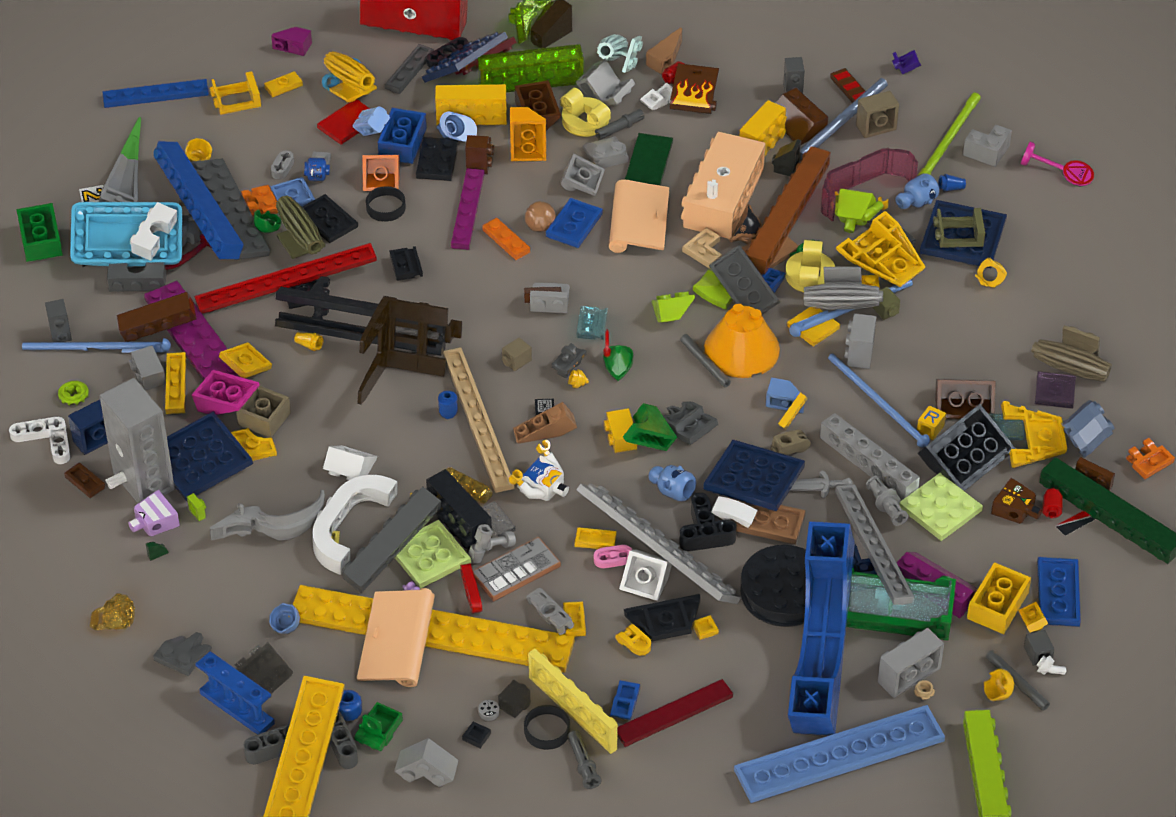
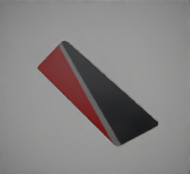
[1056,511,1096,536]

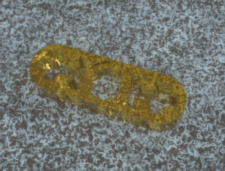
[446,468,493,504]

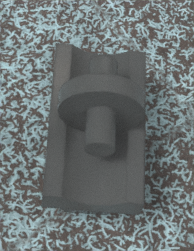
[552,343,587,378]

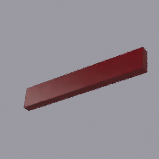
[617,679,733,747]

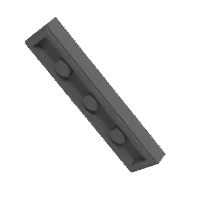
[385,44,434,94]

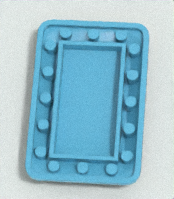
[70,202,182,267]

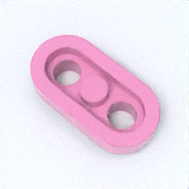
[593,545,632,568]

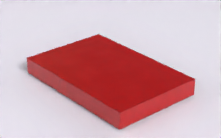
[317,99,370,145]

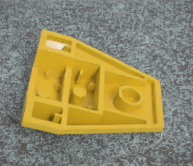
[836,211,925,287]

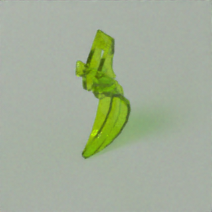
[508,0,552,44]

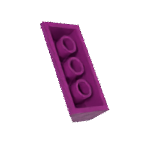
[896,552,978,618]

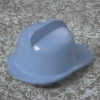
[437,111,477,142]

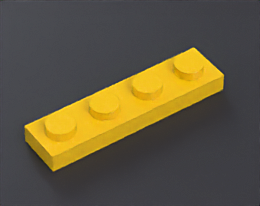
[165,352,186,414]

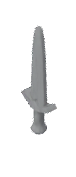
[790,470,853,498]

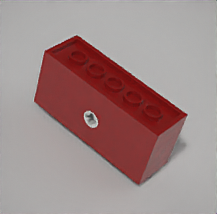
[360,0,468,40]

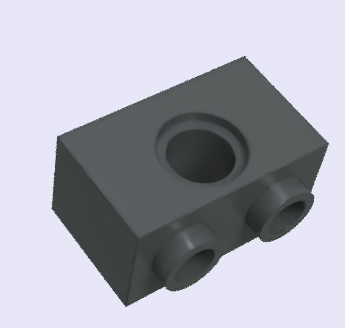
[783,57,805,93]
[45,299,72,342]

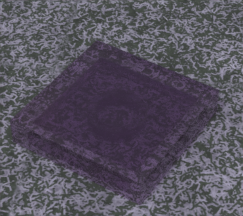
[1035,371,1076,409]

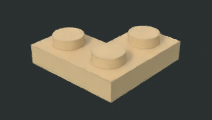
[682,228,722,269]

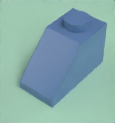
[766,377,804,414]

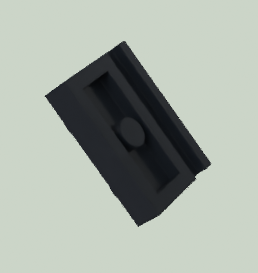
[389,246,423,281]

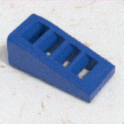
[762,268,786,293]

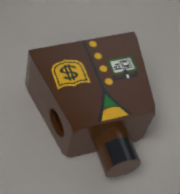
[991,478,1042,524]

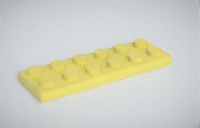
[528,649,618,754]

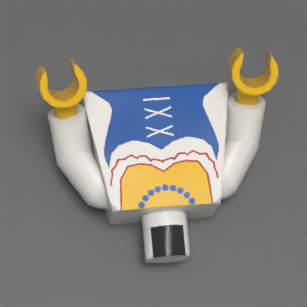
[509,440,569,501]

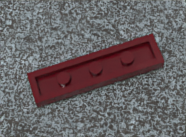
[455,37,517,75]

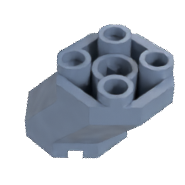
[1061,400,1115,458]

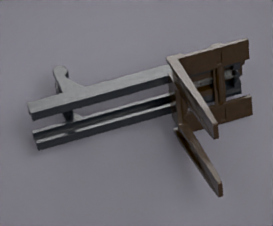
[275,277,462,405]

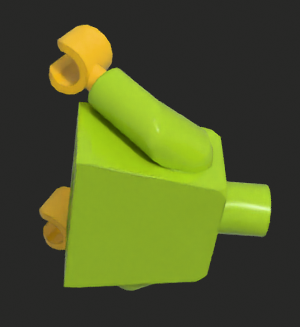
[832,189,889,233]

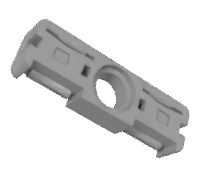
[526,588,574,635]

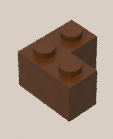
[465,135,495,175]

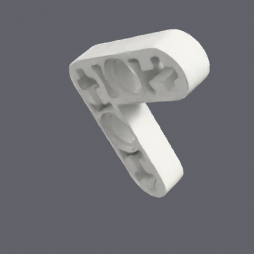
[9,417,70,464]

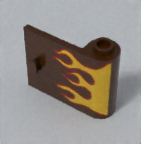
[670,63,719,114]

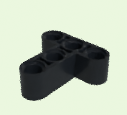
[679,492,737,551]

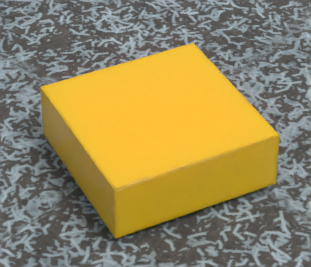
[693,615,719,640]

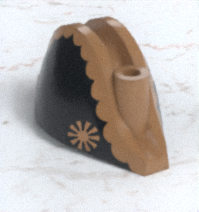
[730,204,762,244]

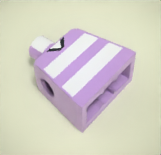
[128,490,180,536]

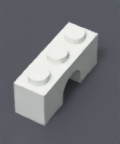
[130,202,177,261]

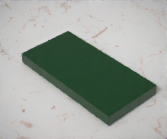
[625,133,673,186]

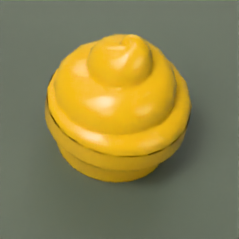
[568,369,589,388]

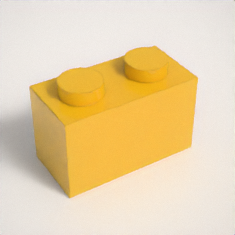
[603,408,637,453]

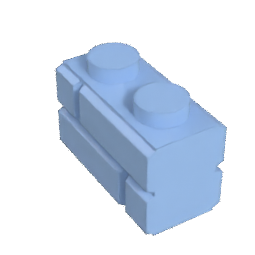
[352,106,390,136]

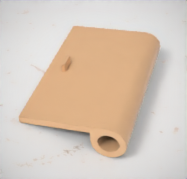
[609,180,669,253]
[357,588,435,687]

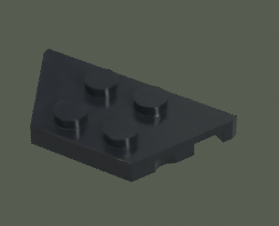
[624,594,700,641]

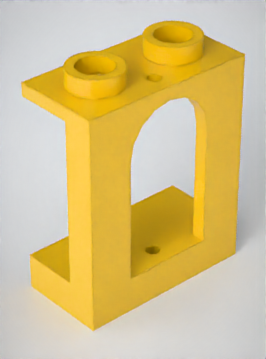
[209,71,261,115]

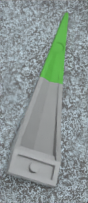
[99,117,141,202]

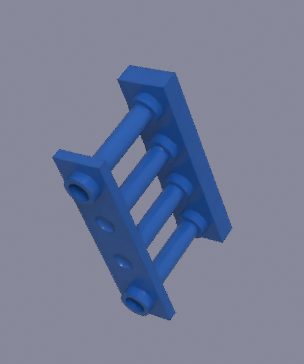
[196,651,275,735]

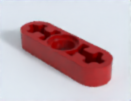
[460,563,482,614]

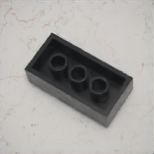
[426,469,492,550]

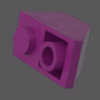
[271,27,312,56]

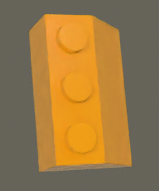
[510,107,546,161]

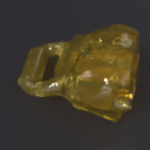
[90,593,135,630]

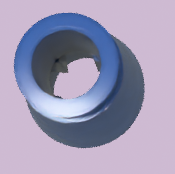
[938,174,966,192]

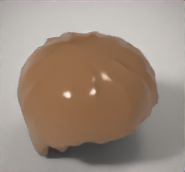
[525,201,556,232]

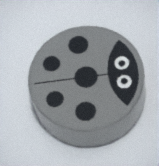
[478,700,499,721]

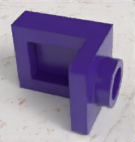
[892,50,921,74]

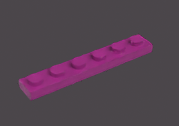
[451,168,484,250]

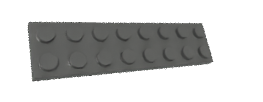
[191,158,270,260]

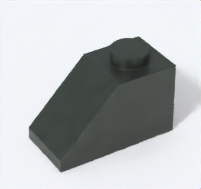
[772,139,801,176]

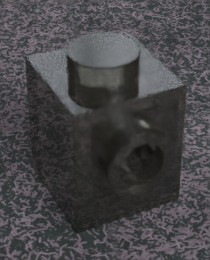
[498,680,531,718]

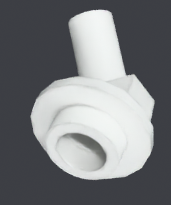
[1036,655,1066,675]

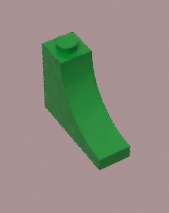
[623,403,677,451]

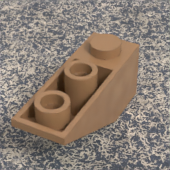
[646,27,682,74]
[513,402,577,444]

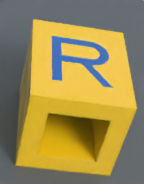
[917,406,946,440]

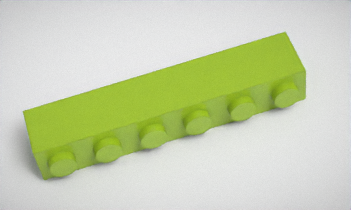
[963,710,1011,817]

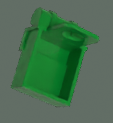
[354,702,403,751]

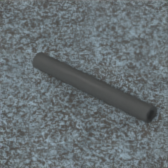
[680,334,731,388]
[986,650,1050,711]

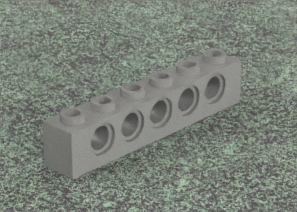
[820,413,920,500]

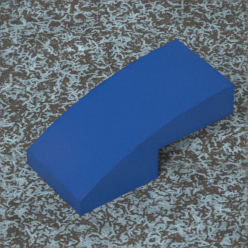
[610,680,640,720]

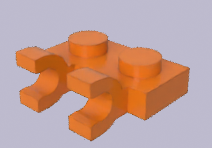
[241,185,278,217]
[1126,438,1175,479]

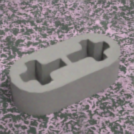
[271,150,294,179]

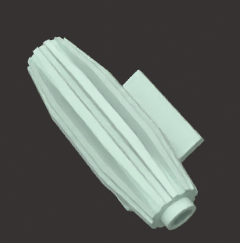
[597,34,643,73]

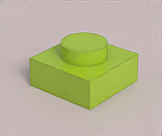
[187,493,206,521]

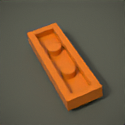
[482,218,530,260]

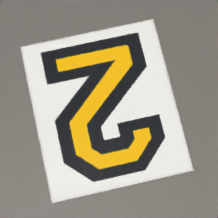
[79,185,104,202]

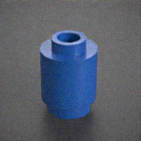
[438,391,458,419]

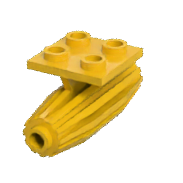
[324,51,377,102]

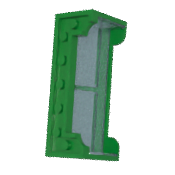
[846,568,956,640]

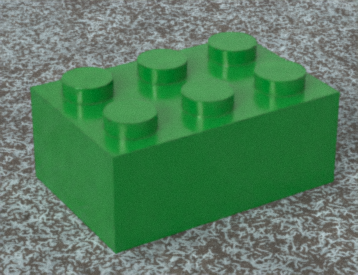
[16,203,63,262]

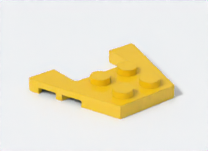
[1001,401,1067,468]

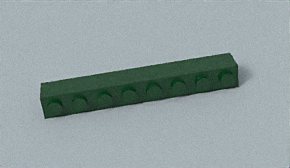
[1039,457,1176,564]

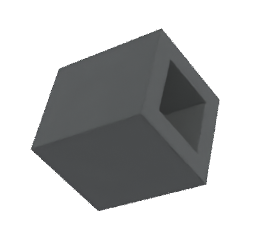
[1024,630,1054,666]

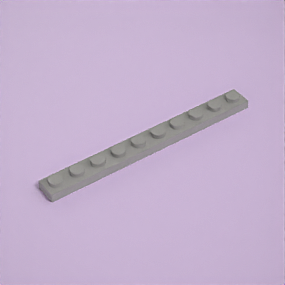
[835,484,914,605]

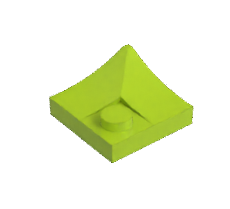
[693,270,733,310]

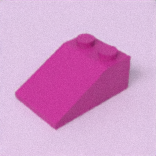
[192,370,260,415]

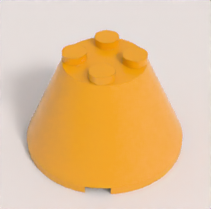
[704,304,780,378]

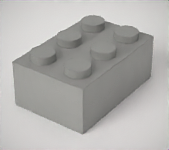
[878,628,944,698]

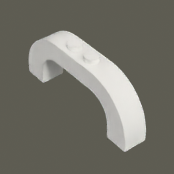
[313,475,397,575]

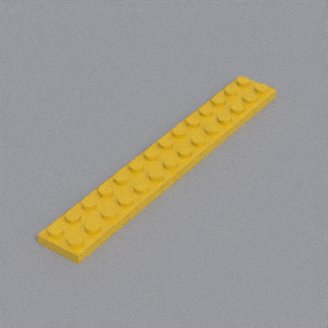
[288,585,575,673]

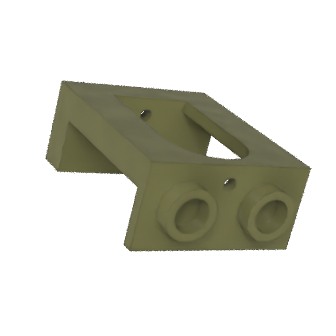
[933,208,985,248]

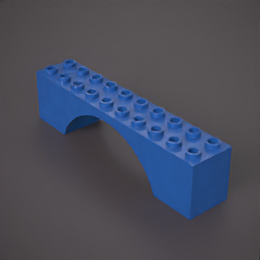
[788,522,855,736]

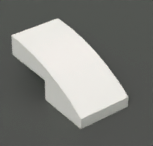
[640,83,673,110]
[711,496,757,528]

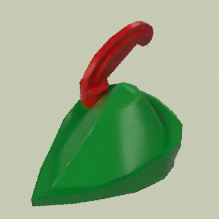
[603,329,633,381]

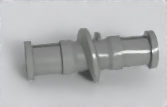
[866,475,908,526]

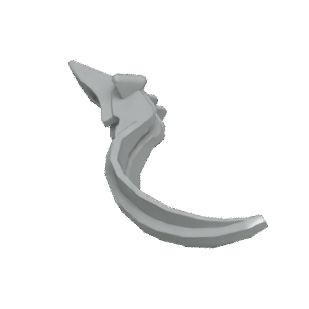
[210,490,325,540]

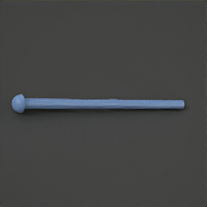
[789,280,913,337]
[22,338,171,353]
[828,353,930,448]

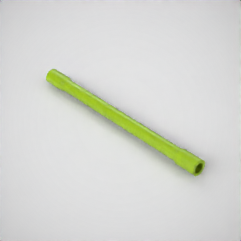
[917,92,981,176]

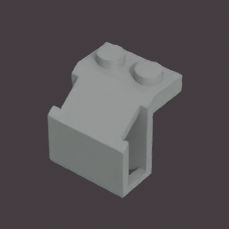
[576,60,635,106]

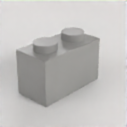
[129,346,166,390]

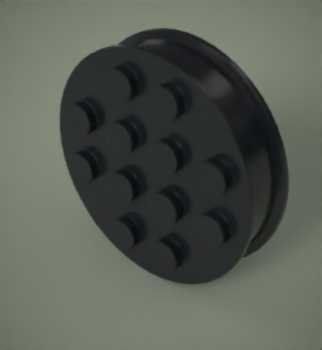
[740,545,806,627]

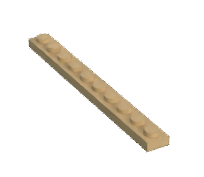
[443,347,514,493]

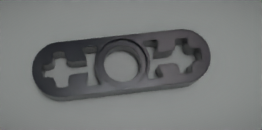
[427,37,468,68]

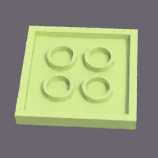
[899,473,983,541]
[395,520,471,589]

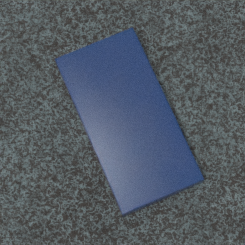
[1037,557,1081,627]

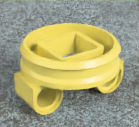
[560,88,611,137]
[785,240,835,293]

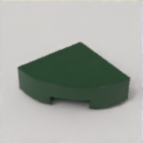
[146,542,169,561]

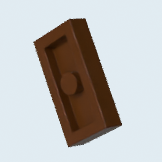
[1075,457,1115,491]
[64,462,105,498]

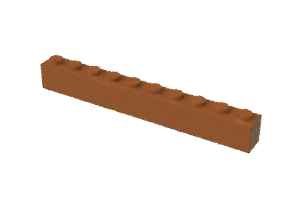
[745,146,831,274]

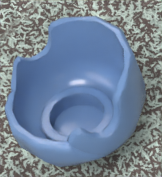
[269,603,300,634]

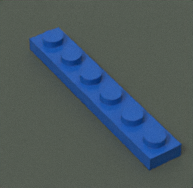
[102,79,209,108]

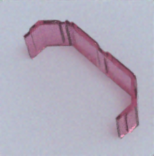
[821,148,918,221]

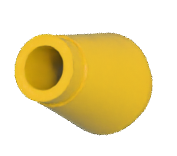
[294,332,324,351]

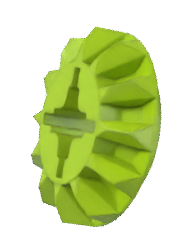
[58,381,89,406]

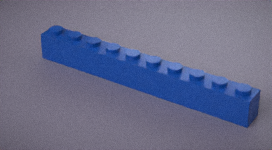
[154,141,244,259]

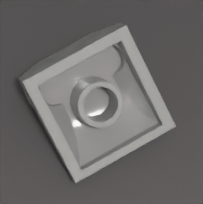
[583,136,629,168]
[561,153,605,196]

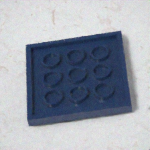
[422,32,508,83]
[920,200,1007,269]
[167,411,253,501]
[703,440,805,511]

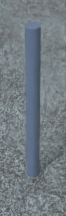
[800,78,888,160]

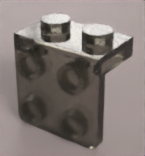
[235,642,293,693]

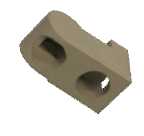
[770,430,811,455]

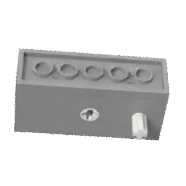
[99,378,175,503]

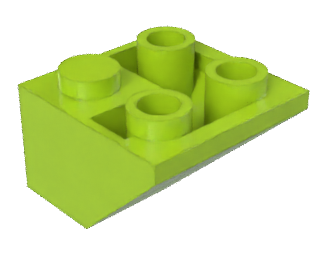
[652,291,695,322]

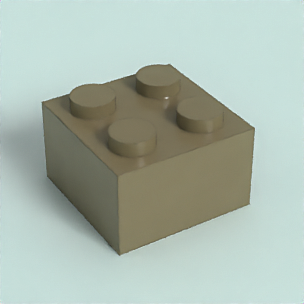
[856,91,899,138]
[236,386,291,438]

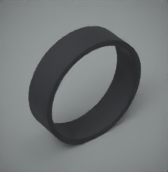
[366,186,406,222]
[524,705,570,750]

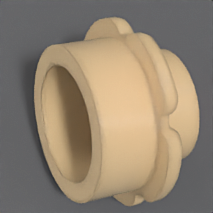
[914,680,935,700]

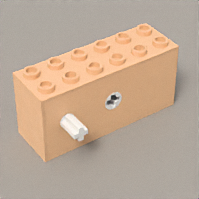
[681,131,766,239]

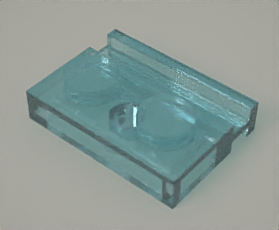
[577,306,608,340]
[985,413,1024,441]

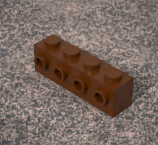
[117,292,197,342]

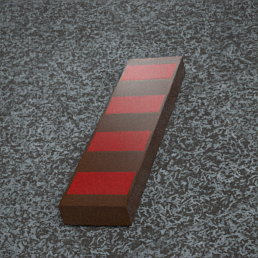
[830,68,865,103]

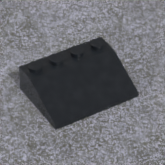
[918,404,1016,491]

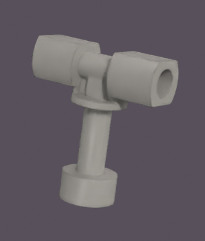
[468,524,516,563]

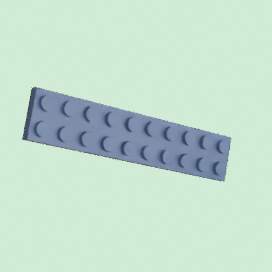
[734,705,945,803]

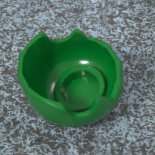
[254,210,282,233]

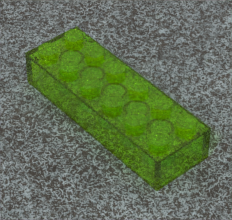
[477,44,584,93]

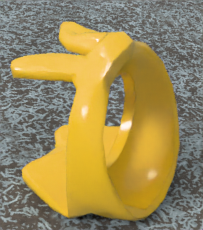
[975,258,1007,287]

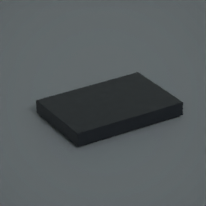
[303,194,358,243]

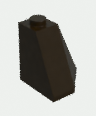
[530,0,572,50]

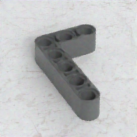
[243,711,358,769]

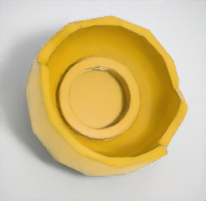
[184,138,212,162]
[984,668,1014,701]

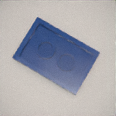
[546,198,603,248]

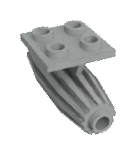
[804,267,883,309]

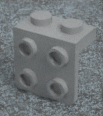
[530,283,570,313]

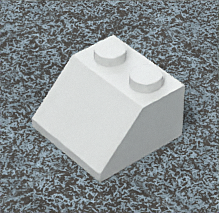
[323,445,377,480]
[619,549,672,601]

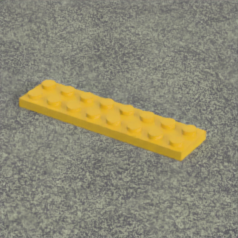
[263,676,345,817]

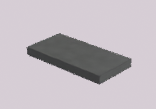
[709,245,780,314]

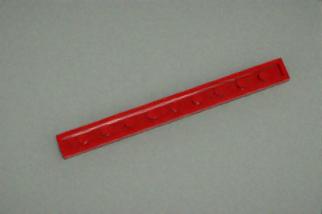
[194,243,377,314]

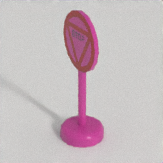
[1020,141,1094,186]

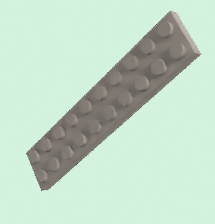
[577,483,741,604]

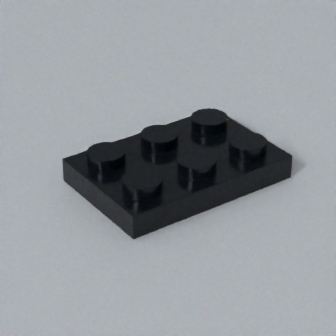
[416,137,459,181]

